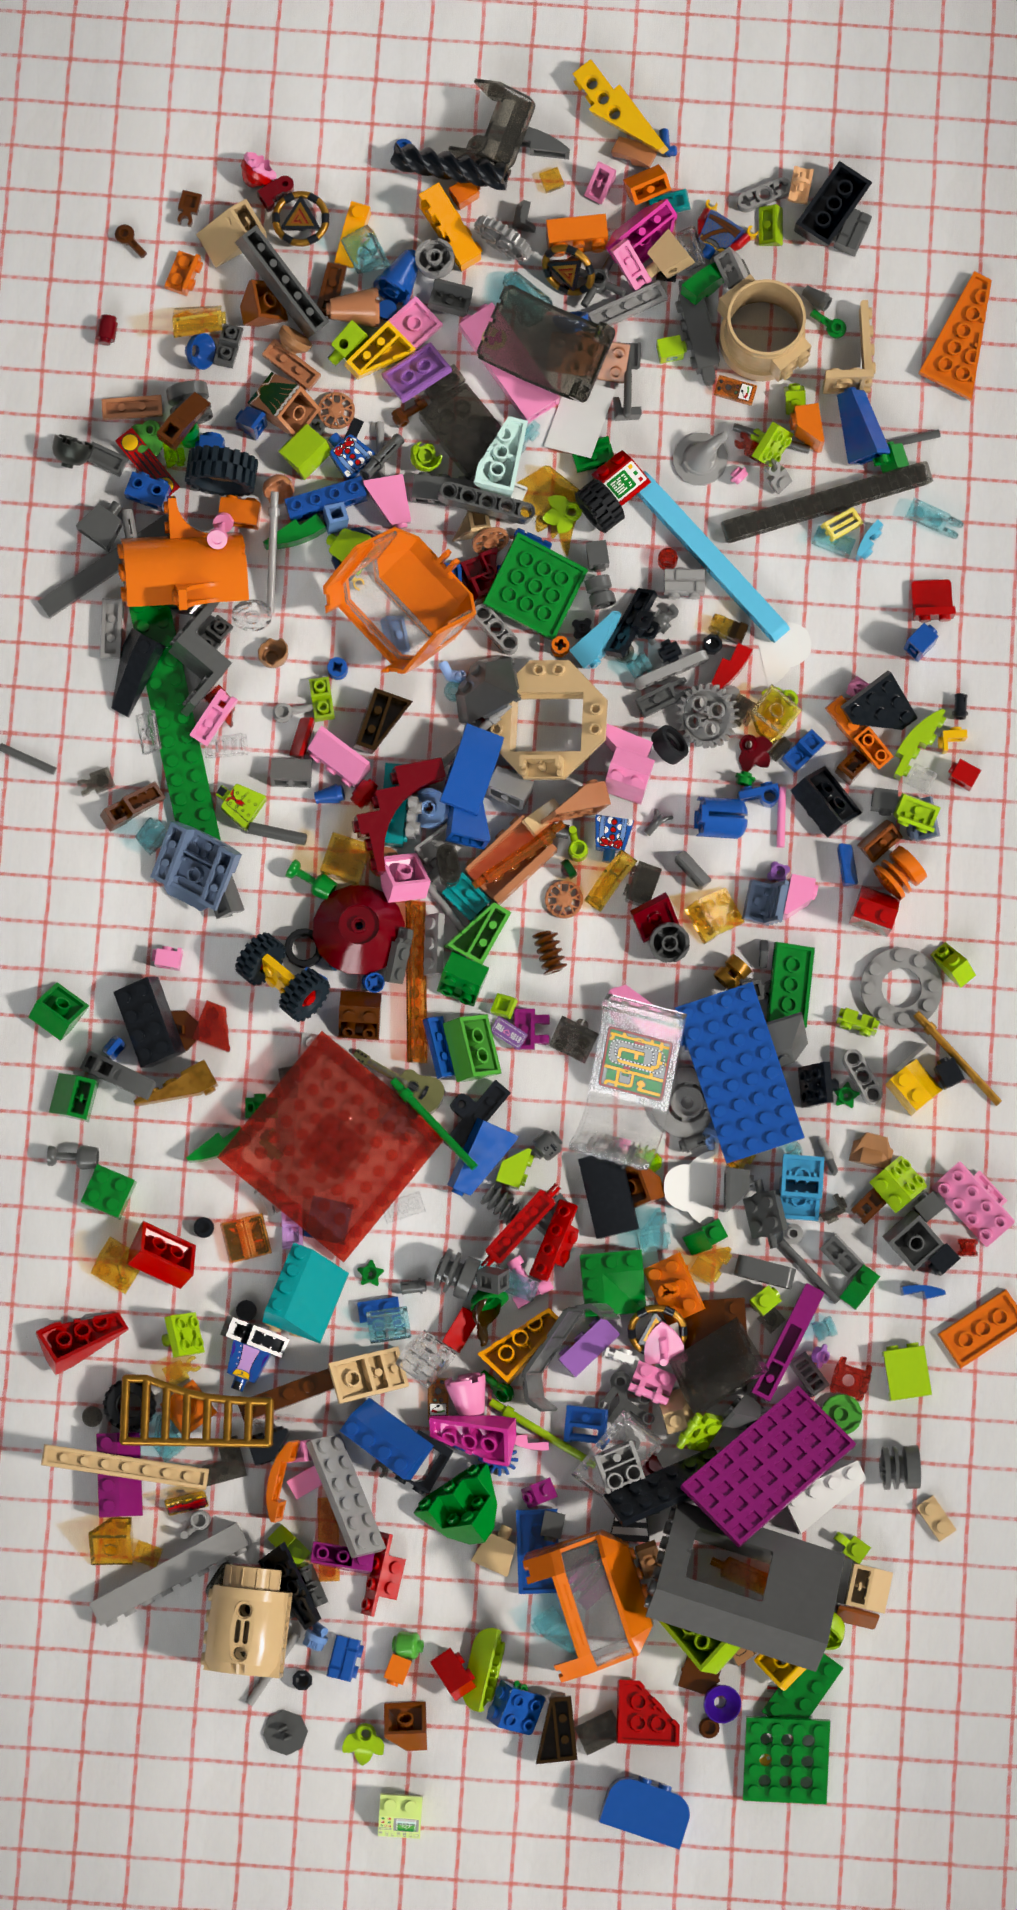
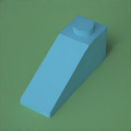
[569,611,622,669]

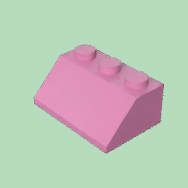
[308,726,371,788]

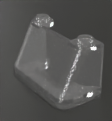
[571,1409,664,1500]

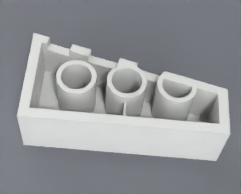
[786,1460,866,1534]

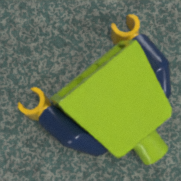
[326,527,382,591]

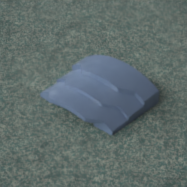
[150,821,242,911]

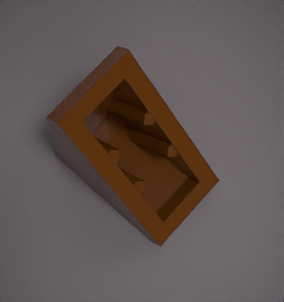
[835,749,870,785]

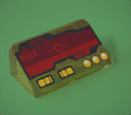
[164,1490,209,1516]

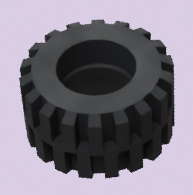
[575,478,625,533]
[103,1380,157,1432]

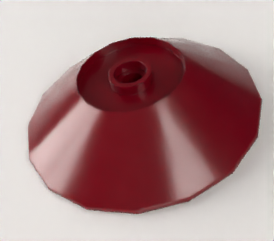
[313,885,405,975]

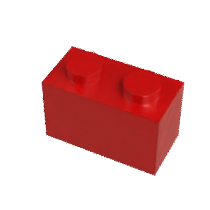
[430,1648,476,1701]

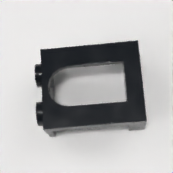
[392,1430,454,1496]

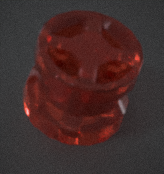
[658,548,678,570]
[957,1239,978,1257]

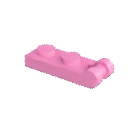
[610,238,652,292]
[190,689,238,747]

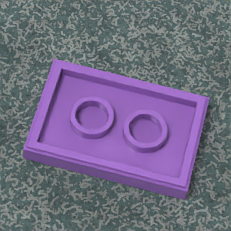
[381,342,452,403]

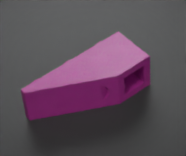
[310,1541,374,1574]

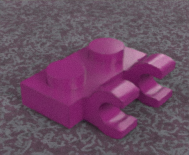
[514,1009,550,1050]

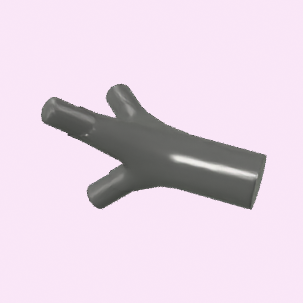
[644,809,673,836]

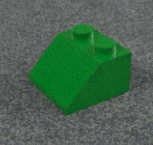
[28,982,90,1041]

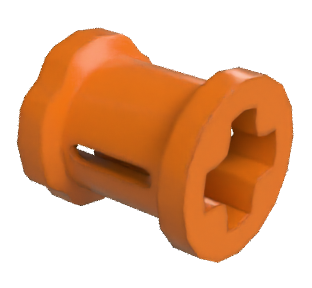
[551,636,569,658]

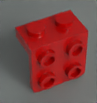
[911,579,956,623]

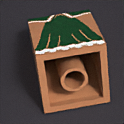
[248,372,321,436]

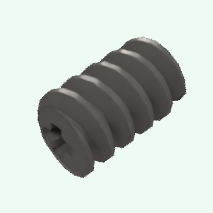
[480,1183,521,1225]

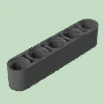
[437,482,535,525]

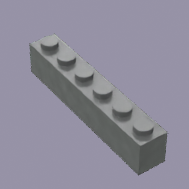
[235,225,329,339]

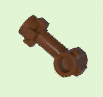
[391,398,429,428]

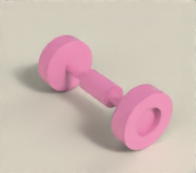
[207,512,234,549]

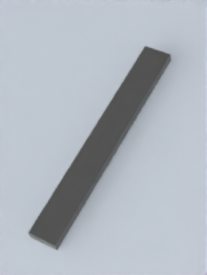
[38,513,169,618]

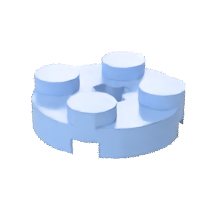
[416,788,449,829]

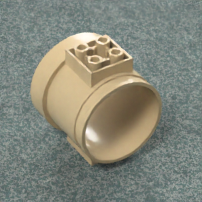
[717,274,812,382]

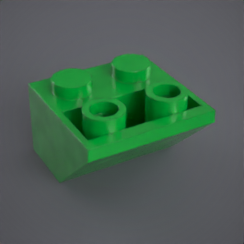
[437,952,489,1007]
[49,1073,99,1122]

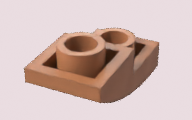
[611,137,657,168]

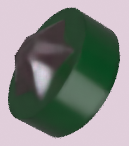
[560,859,577,880]

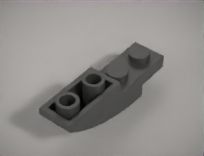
[79,1051,157,1100]

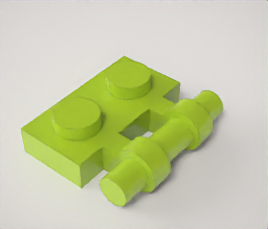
[676,1413,724,1452]

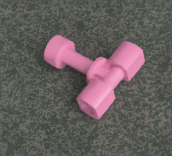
[506,1255,554,1309]

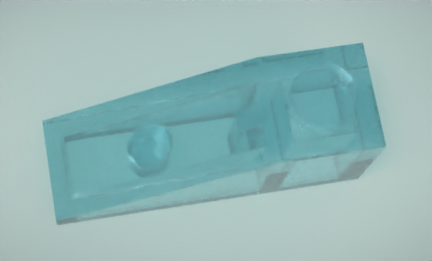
[531,1605,577,1656]

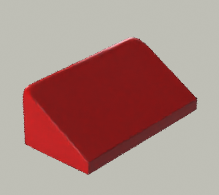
[289,717,315,759]
[442,1307,476,1353]

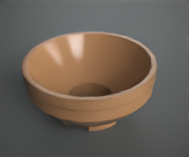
[279,325,312,355]

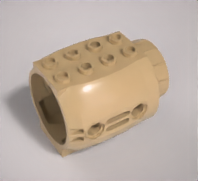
[201,1564,293,1678]

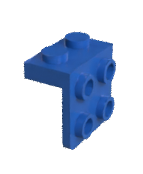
[486,1680,545,1735]

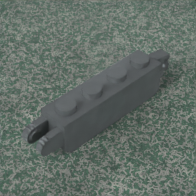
[675,279,720,387]

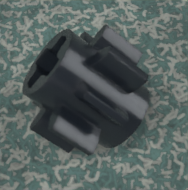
[657,639,682,664]

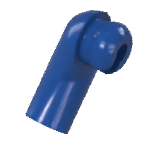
[659,128,677,157]

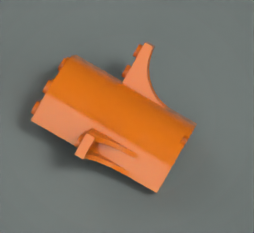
[117,496,249,610]

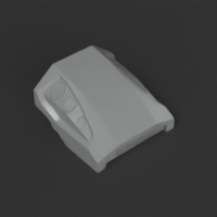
[593,1440,645,1494]

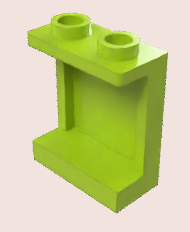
[882,1342,932,1401]

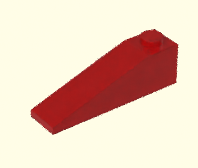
[36,1312,129,1375]

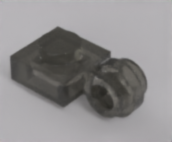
[748,1296,786,1334]

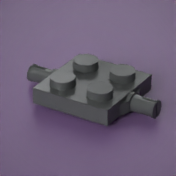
[743,1179,788,1249]

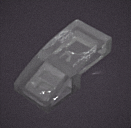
[252,1414,295,1428]

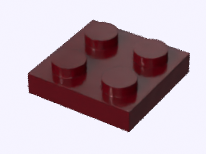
[630,892,679,943]

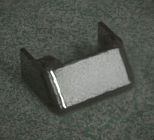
[448,78,536,169]

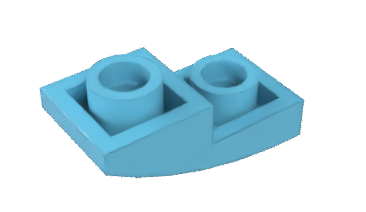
[855,520,883,561]

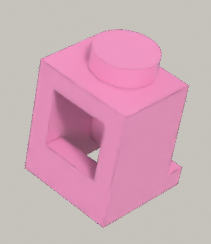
[152,946,183,971]

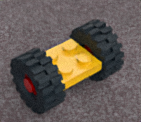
[235,932,330,1022]

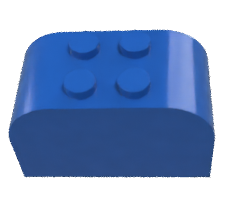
[598,1775,690,1850]

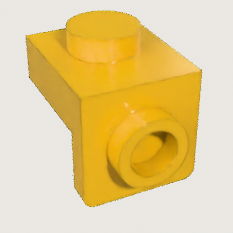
[938,727,968,754]

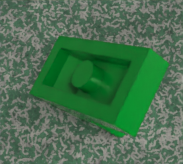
[682,1218,728,1256]
[840,1264,881,1310]

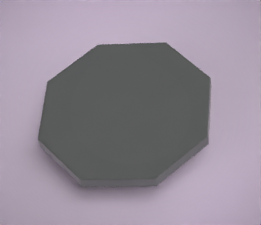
[263,1710,308,1756]

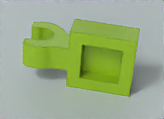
[833,1532,871,1565]

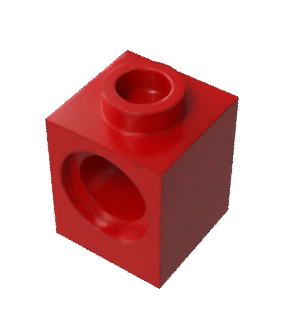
[948,759,981,791]

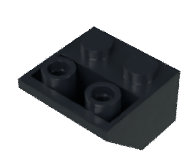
[249,1426,290,1466]

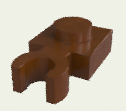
[177,190,202,227]

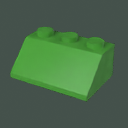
[443,1014,502,1082]

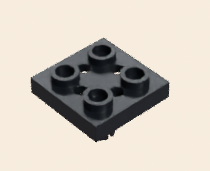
[798,1062,839,1108]

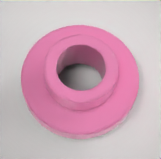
[730,466,748,485]

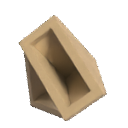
[452,506,491,542]

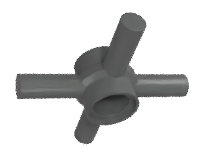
[579,255,626,308]

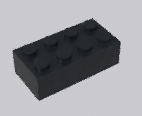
[113,977,186,1068]

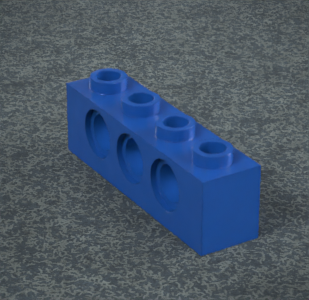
[284,476,368,522]

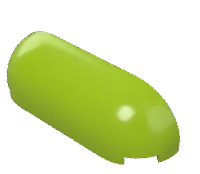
[463,1628,505,1712]

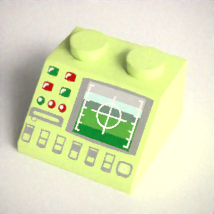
[378,1793,423,1839]

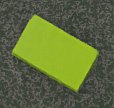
[759,204,783,246]

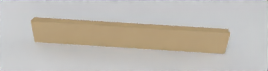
[41,1444,209,1490]

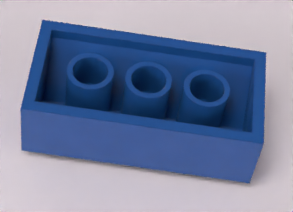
[340,1398,434,1480]

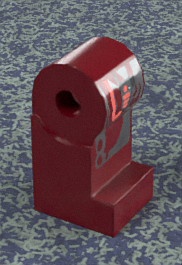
[257,176,294,213]

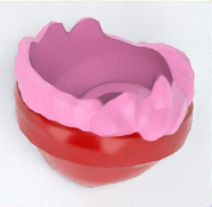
[240,152,277,188]

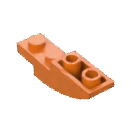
[825,695,894,770]

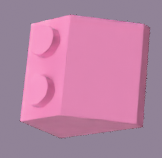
[380,853,431,903]
[783,874,819,920]

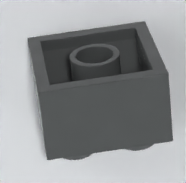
[882,1210,944,1272]

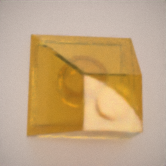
[749,684,802,745]
[88,1517,133,1565]

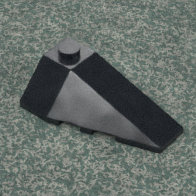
[111,628,166,717]

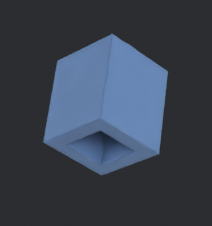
[322,502,349,534]

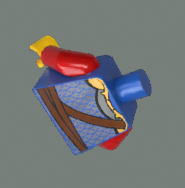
[697,199,758,260]

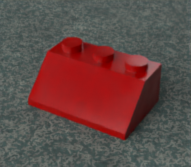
[127,1221,196,1289]

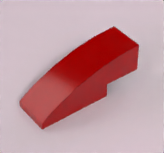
[711,643,753,689]

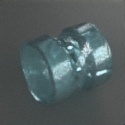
[626,652,653,679]
[811,1316,838,1342]

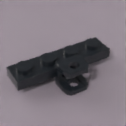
[604,588,661,658]
[443,1080,511,1152]

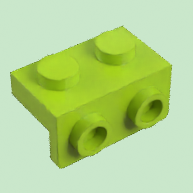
[893,793,940,833]

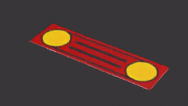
[115,427,180,496]

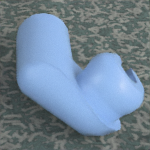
[438,661,467,683]

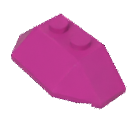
[605,199,677,264]

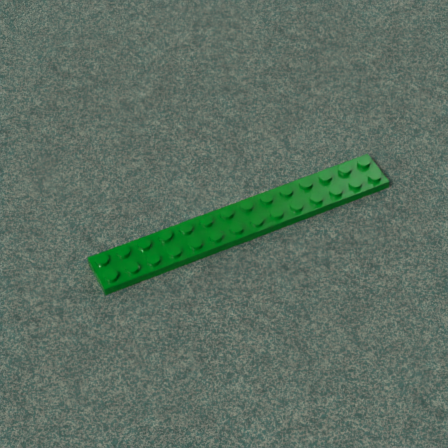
[129,605,221,840]

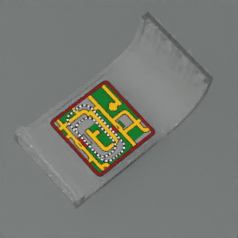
[569,993,687,1170]

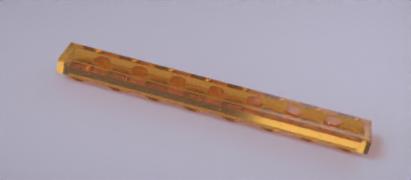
[405,900,427,1064]

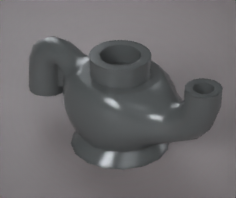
[647,603,679,646]

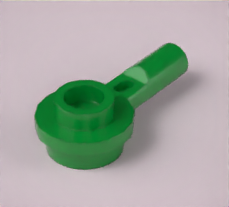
[810,309,846,338]
[480,1370,514,1403]

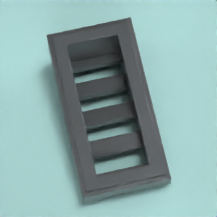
[789,1352,830,1397]

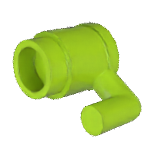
[568,826,588,862]

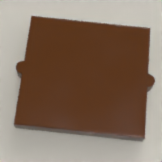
[678,1656,721,1695]

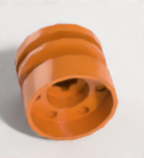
[873,846,927,900]

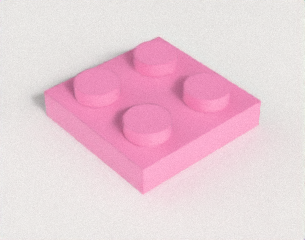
[388,296,443,350]

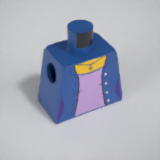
[227,1340,272,1392]

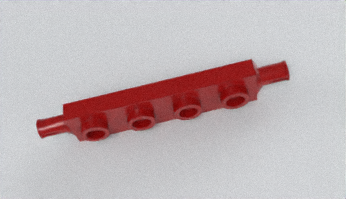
[480,1183,561,1267]

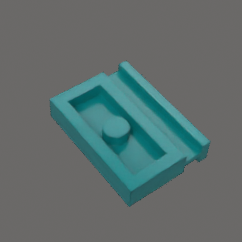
[442,872,491,922]

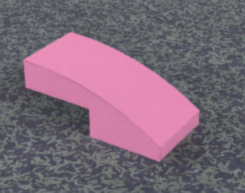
[515,1435,549,1451]

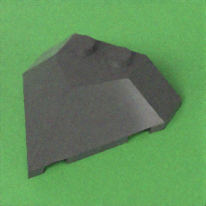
[455,655,521,725]

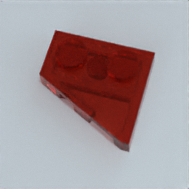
[192,1000,230,1053]

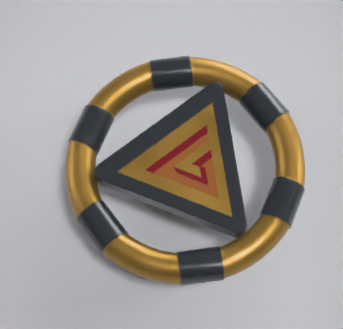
[272,191,330,247]
[542,244,595,296]
[627,1305,688,1354]

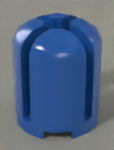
[694,797,748,839]

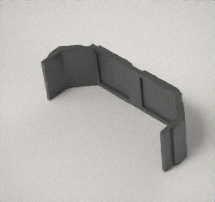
[522,1303,620,1412]

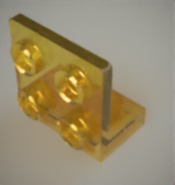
[684,888,745,944]

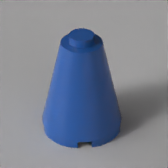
[373,249,418,306]

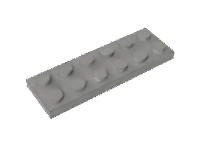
[306,1434,386,1558]

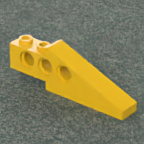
[572,59,669,155]

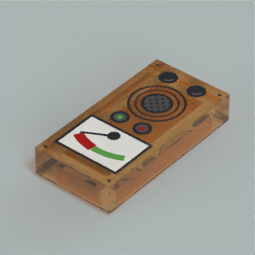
[714,375,757,406]
[428,1378,449,1420]

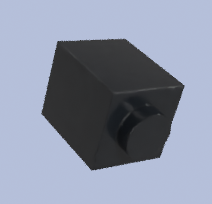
[933,1057,965,1090]
[927,1243,961,1276]

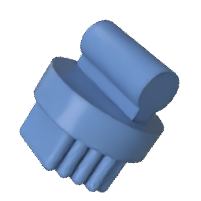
[703,1122,720,1150]
[303,1622,328,1651]

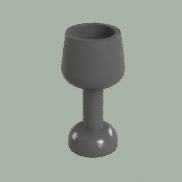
[47,1145,99,1170]

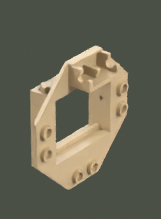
[487,660,608,780]

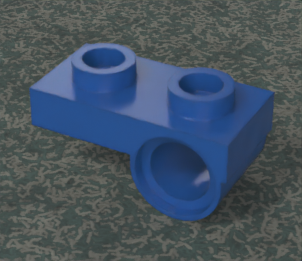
[737,782,779,808]

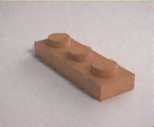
[262,339,321,391]
[102,395,163,421]

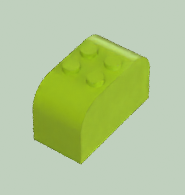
[659,1621,740,1674]

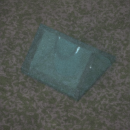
[341,225,390,274]

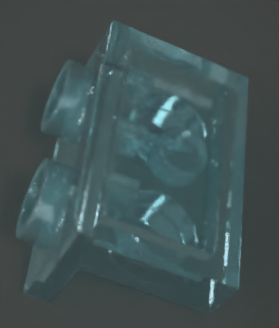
[366,1306,411,1344]

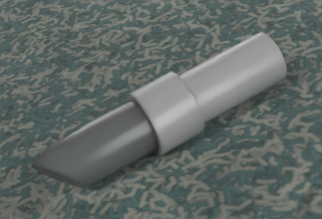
[817,1137,838,1176]

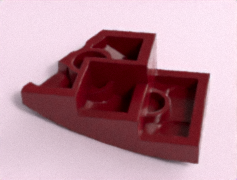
[460,547,498,602]

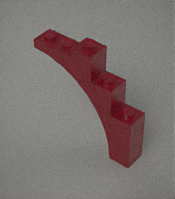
[352,757,446,876]

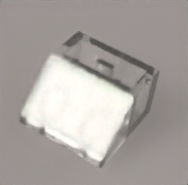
[395,1330,457,1388]

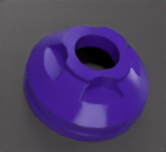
[703,1685,741,1723]

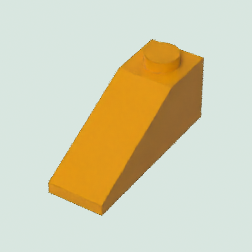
[334,201,371,269]

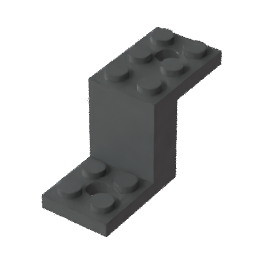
[169,602,232,717]

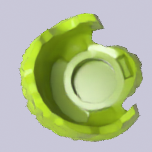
[410,441,442,472]

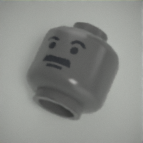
[532,1130,563,1161]

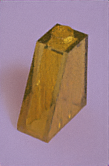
[172,306,226,338]
[584,849,637,912]

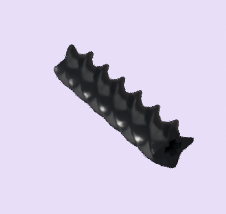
[390,143,511,190]

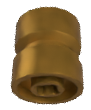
[713,954,752,990]

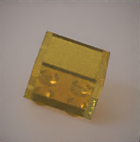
[320,832,370,885]

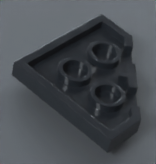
[840,671,918,730]

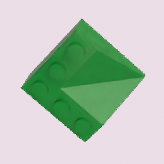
[579,1249,646,1318]

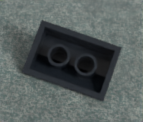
[790,766,862,838]

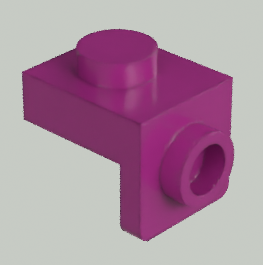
[521,1478,558,1508]

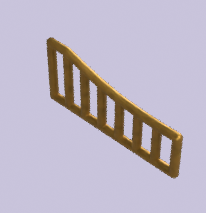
[119,1374,274,1448]

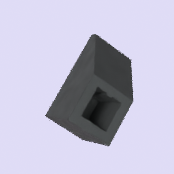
[721,1393,765,1431]

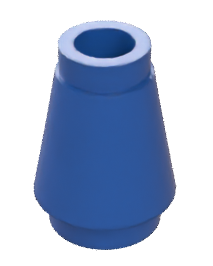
[314,784,345,804]

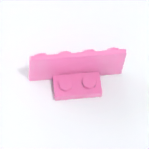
[932,1161,1015,1247]

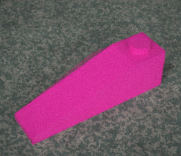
[429,1415,516,1466]

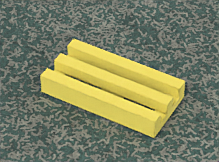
[820,507,864,542]

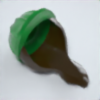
[470,1290,509,1347]

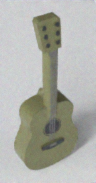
[353,1049,445,1114]

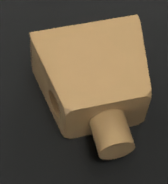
[645,229,695,278]
[471,1524,516,1577]

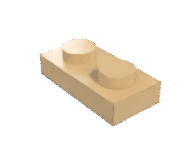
[916,1495,956,1542]

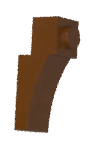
[100,781,166,832]

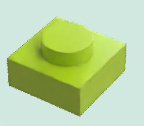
[490,993,518,1019]

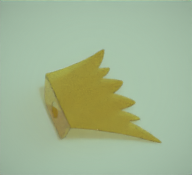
[517,465,579,556]

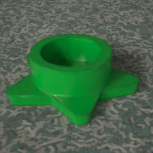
[834,1082,860,1108]
[357,1260,384,1286]

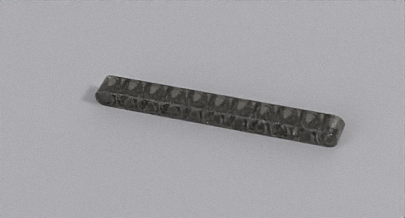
[721,461,934,543]

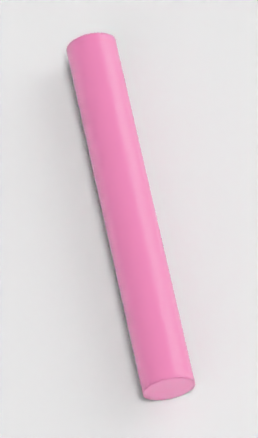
[776,787,786,848]

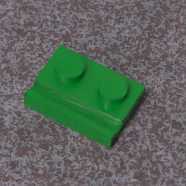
[572,436,614,473]

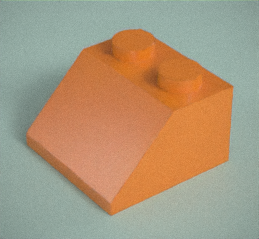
[789,403,825,453]

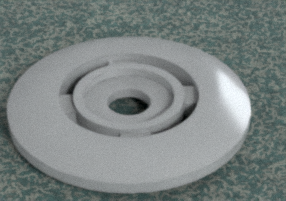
[652,1067,712,1138]

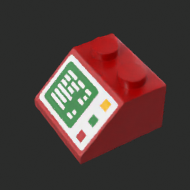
[591,450,651,506]

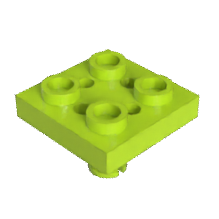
[751,422,794,468]
[161,1312,205,1358]

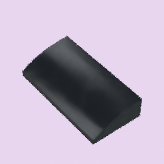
[578,1149,639,1239]

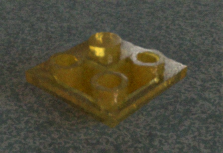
[91,1236,140,1295]

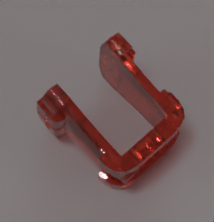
[829,1356,872,1402]

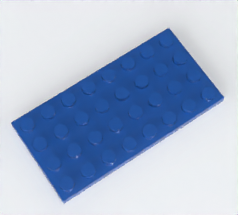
[675,982,805,1164]

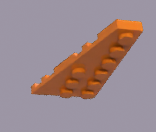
[919,271,992,401]

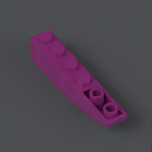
[750,1283,825,1403]

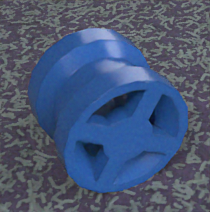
[327,657,348,680]

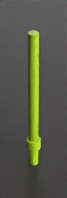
[489,1398,597,1469]

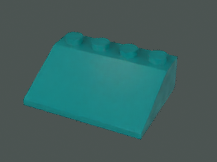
[262,1242,349,1344]

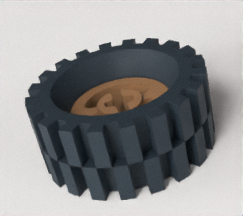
[185,445,259,497]

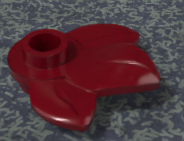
[739,734,773,772]

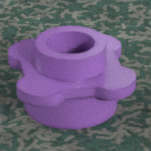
[767,861,790,882]
[811,1344,830,1368]

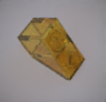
[689,1247,733,1285]

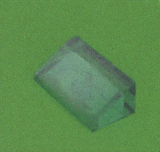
[812,525,856,558]

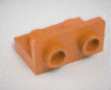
[164,250,203,296]

